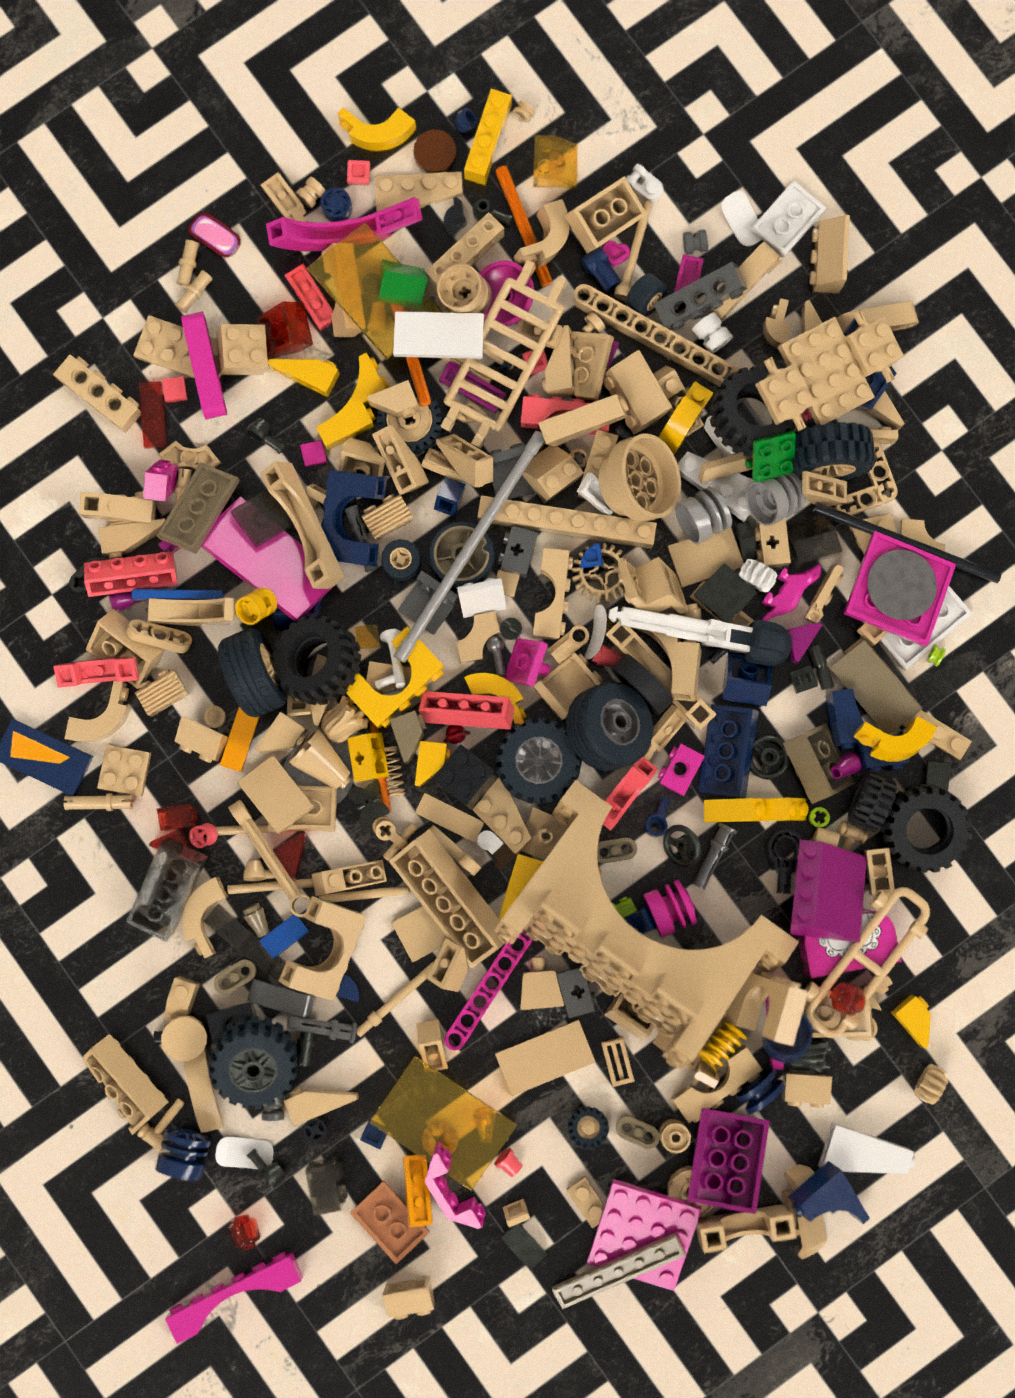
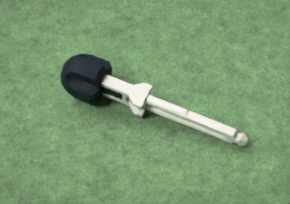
[608,606,793,666]

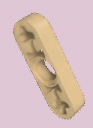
[126,619,192,653]

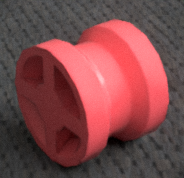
[189,823,218,848]

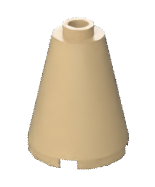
[288,730,351,789]

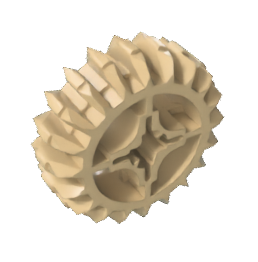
[572,543,628,603]

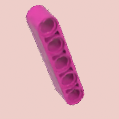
[181,311,227,420]

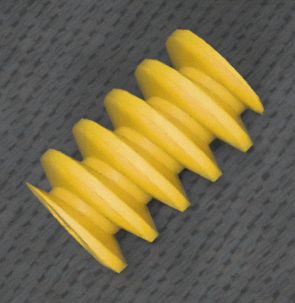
[698,1022,747,1072]

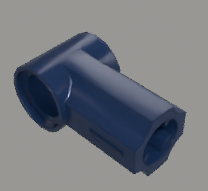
[580,246,621,293]

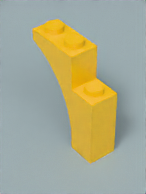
[316,352,389,451]
[704,798,808,822]

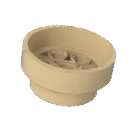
[599,434,681,522]

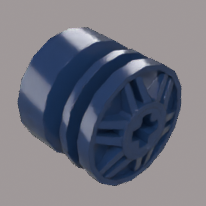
[762,1014,813,1063]
[155,1129,212,1181]

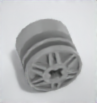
[746,473,806,526]
[675,486,732,545]

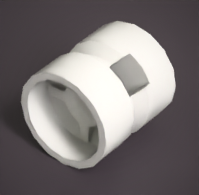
[692,312,733,354]

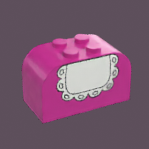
[798,909,902,978]

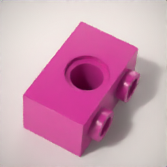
[658,744,705,796]

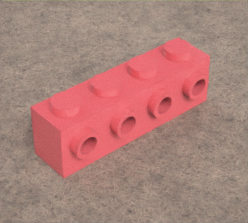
[84,551,178,597]
[419,691,515,730]

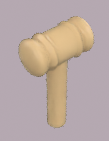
[837,821,869,851]
[137,1098,185,1152]

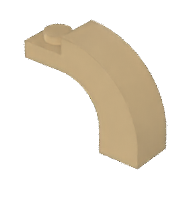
[513,199,570,267]
[64,680,131,743]
[182,877,229,958]

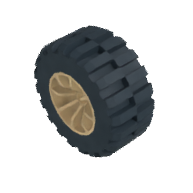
[792,422,875,480]

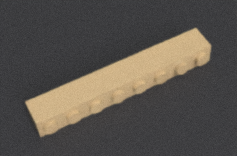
[478,496,657,549]

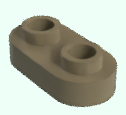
[597,837,637,864]
[214,959,257,995]
[616,1115,660,1149]

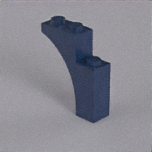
[825,689,910,773]

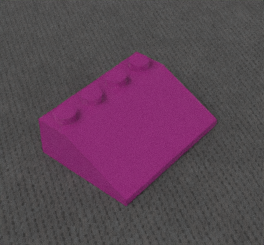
[790,840,867,943]
[687,1108,770,1214]

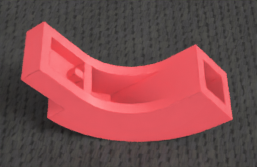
[603,756,658,831]

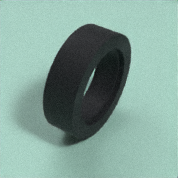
[611,653,673,716]

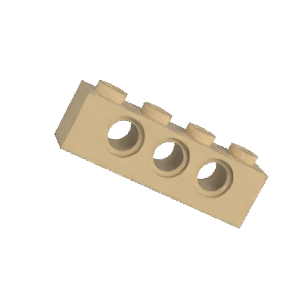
[426,212,504,290]
[53,355,142,433]

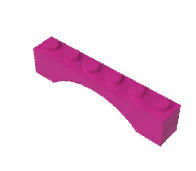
[165,1252,304,1344]

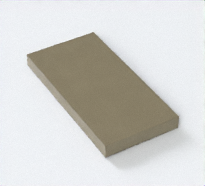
[157,462,240,554]
[830,639,922,734]

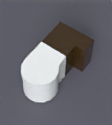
[477,831,516,871]

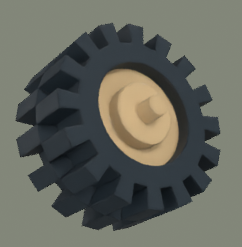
[568,1106,609,1150]

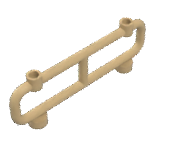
[804,887,930,1038]

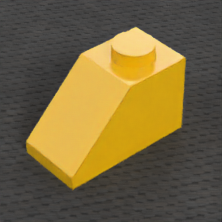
[415,741,451,787]
[891,995,931,1049]

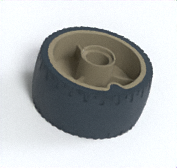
[429,522,495,589]

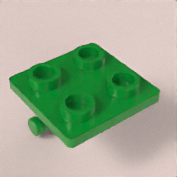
[745,431,796,482]

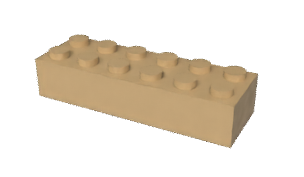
[389,829,505,969]

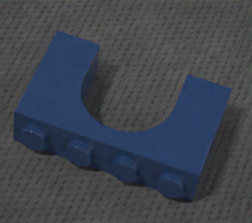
[321,470,387,566]

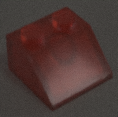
[257,301,313,359]

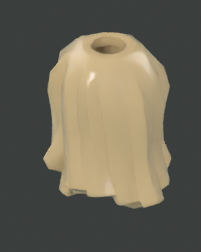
[321,696,369,743]

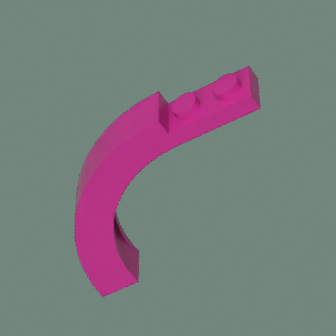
[266,197,422,251]

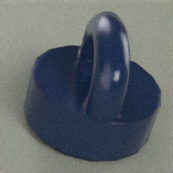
[456,108,477,133]

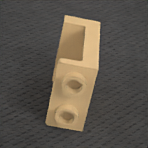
[533,652,603,722]

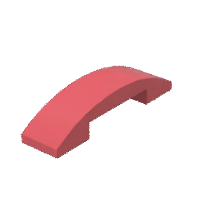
[53,657,139,688]

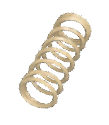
[384,746,405,797]

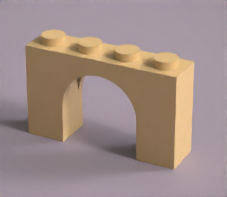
[279,896,367,1001]
[725,969,808,1046]
[696,1204,796,1253]

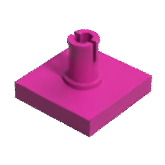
[503,638,550,687]

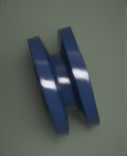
[736,1068,786,1114]

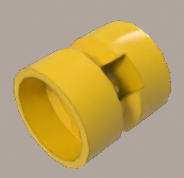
[235,587,277,625]

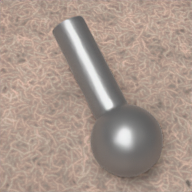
[487,636,506,677]

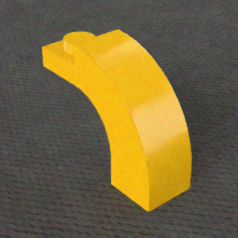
[337,107,416,151]
[853,716,937,762]

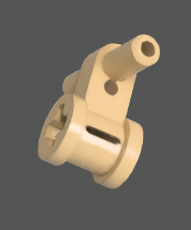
[372,816,418,861]

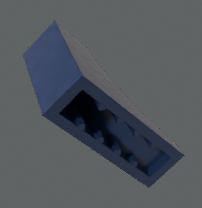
[788,1161,870,1224]

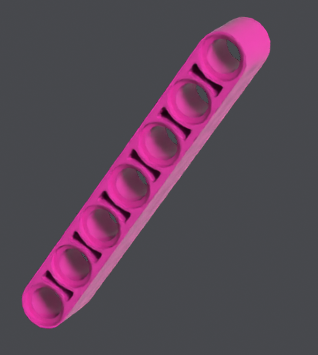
[445,929,533,1050]

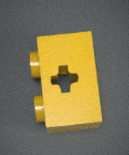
[347,733,389,782]

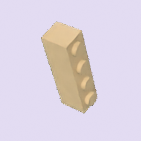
[82,1034,168,1135]

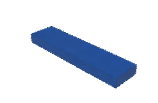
[132,589,223,601]

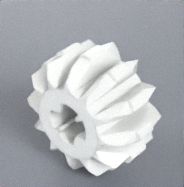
[739,559,778,592]

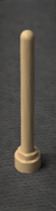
[614,200,652,301]

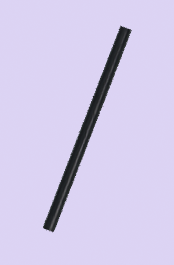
[813,502,1002,583]

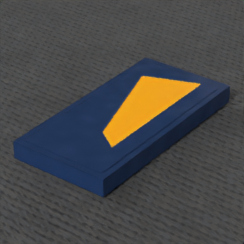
[0,719,94,796]

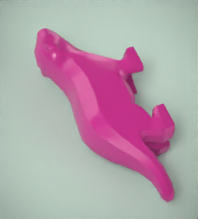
[761,564,822,621]

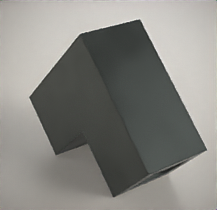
[735,521,757,562]

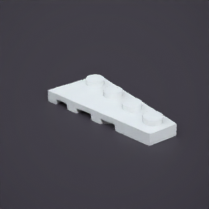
[678,452,754,522]

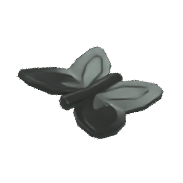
[348,781,390,830]

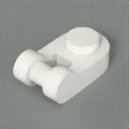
[626,164,663,202]

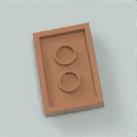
[350,1180,430,1264]

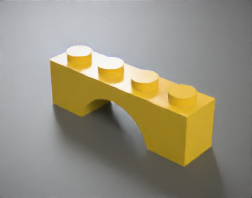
[464,89,512,185]

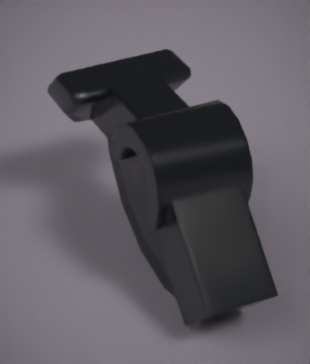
[443,197,467,238]

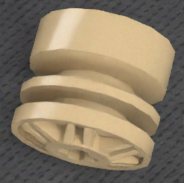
[437,264,492,314]

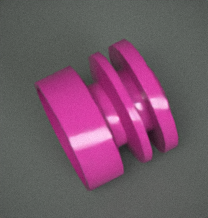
[643,880,697,938]

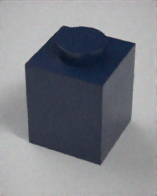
[434,477,466,517]

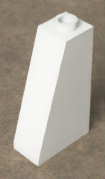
[818,1122,915,1174]

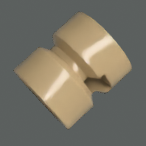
[659,1119,691,1153]

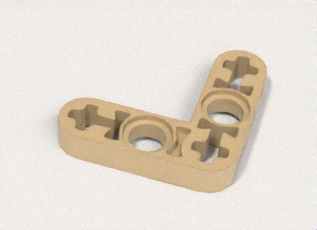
[835,441,898,515]
[430,825,482,876]

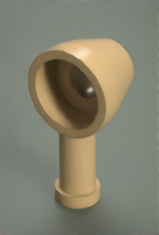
[243,860,286,881]

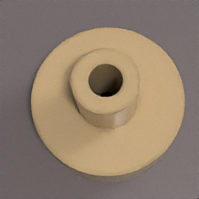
[582,312,606,334]

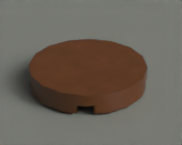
[413,129,457,173]

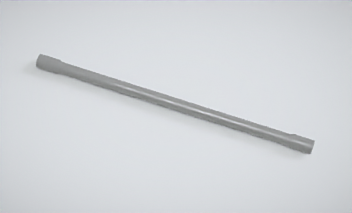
[393,431,545,663]

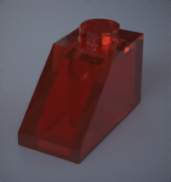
[157,804,197,832]

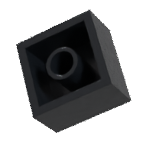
[433,744,499,810]

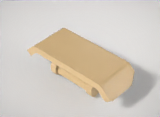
[782,1164,827,1260]

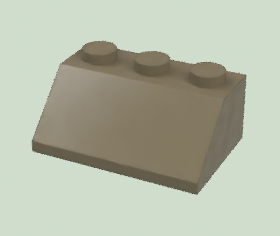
[783,723,855,804]

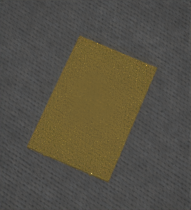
[307,223,444,360]
[369,1056,517,1191]

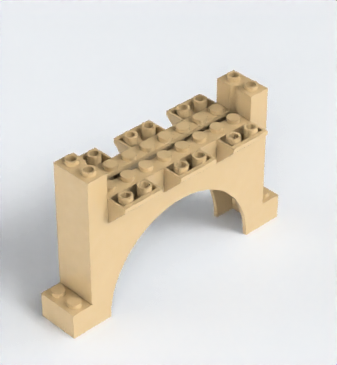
[494,780,799,1069]

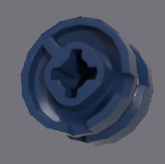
[321,188,352,222]

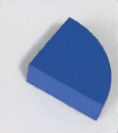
[580,543,603,569]

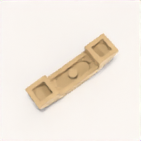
[184,1046,224,1133]

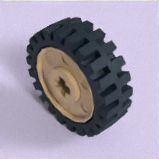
[377,388,442,454]

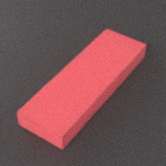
[285,264,333,331]

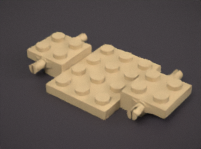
[755,310,904,431]

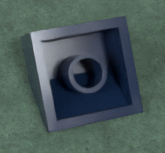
[722,651,772,706]

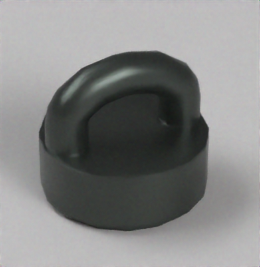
[500,618,522,640]

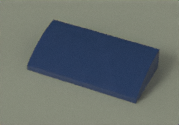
[698,704,759,799]

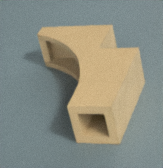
[147,598,237,626]
[637,613,702,702]

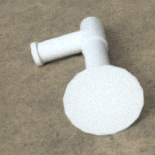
[375,629,406,690]

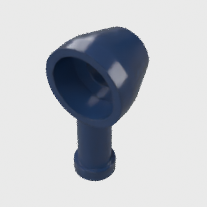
[645,797,670,838]

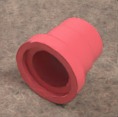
[494,1148,523,1177]

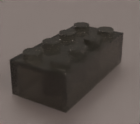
[126,837,208,942]

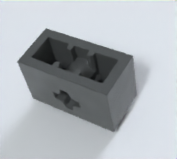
[498,526,538,578]
[556,966,598,1018]

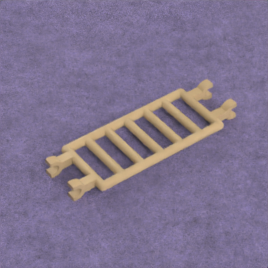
[441,260,567,448]

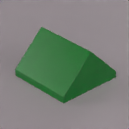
[377,260,428,310]

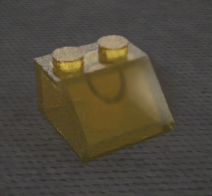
[533,135,578,188]

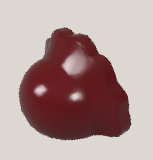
[443,725,470,744]

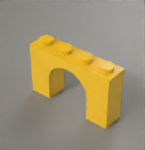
[346,626,445,728]

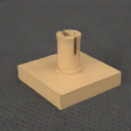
[521,807,569,861]

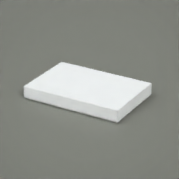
[751,180,826,258]

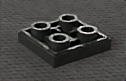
[694,563,757,623]

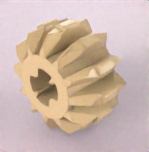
[914,1064,949,1105]

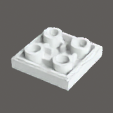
[457,578,507,618]

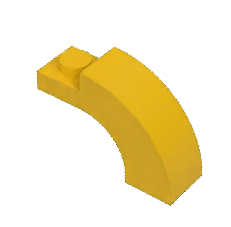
[659,381,713,455]
[464,673,527,725]

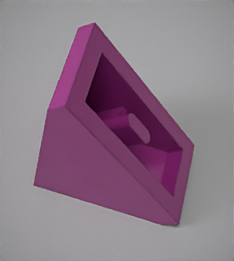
[787,623,822,664]

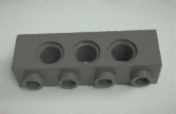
[654,262,748,331]

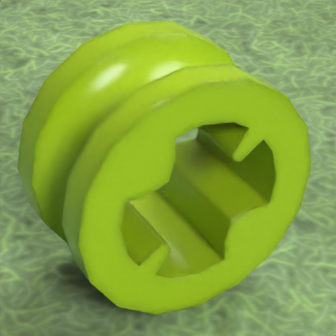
[927,644,946,667]
[808,807,830,827]

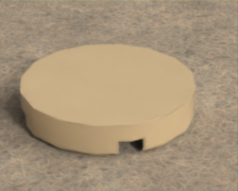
[161,1016,207,1061]

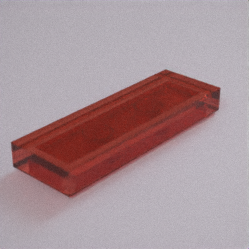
[139,381,167,449]

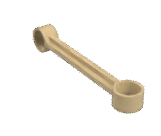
[228,800,311,917]

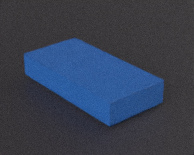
[259,914,309,960]

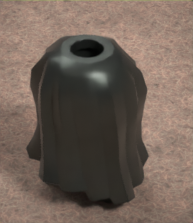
[786,1038,831,1073]

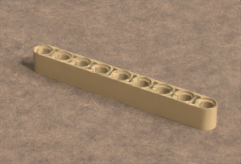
[573,284,739,387]

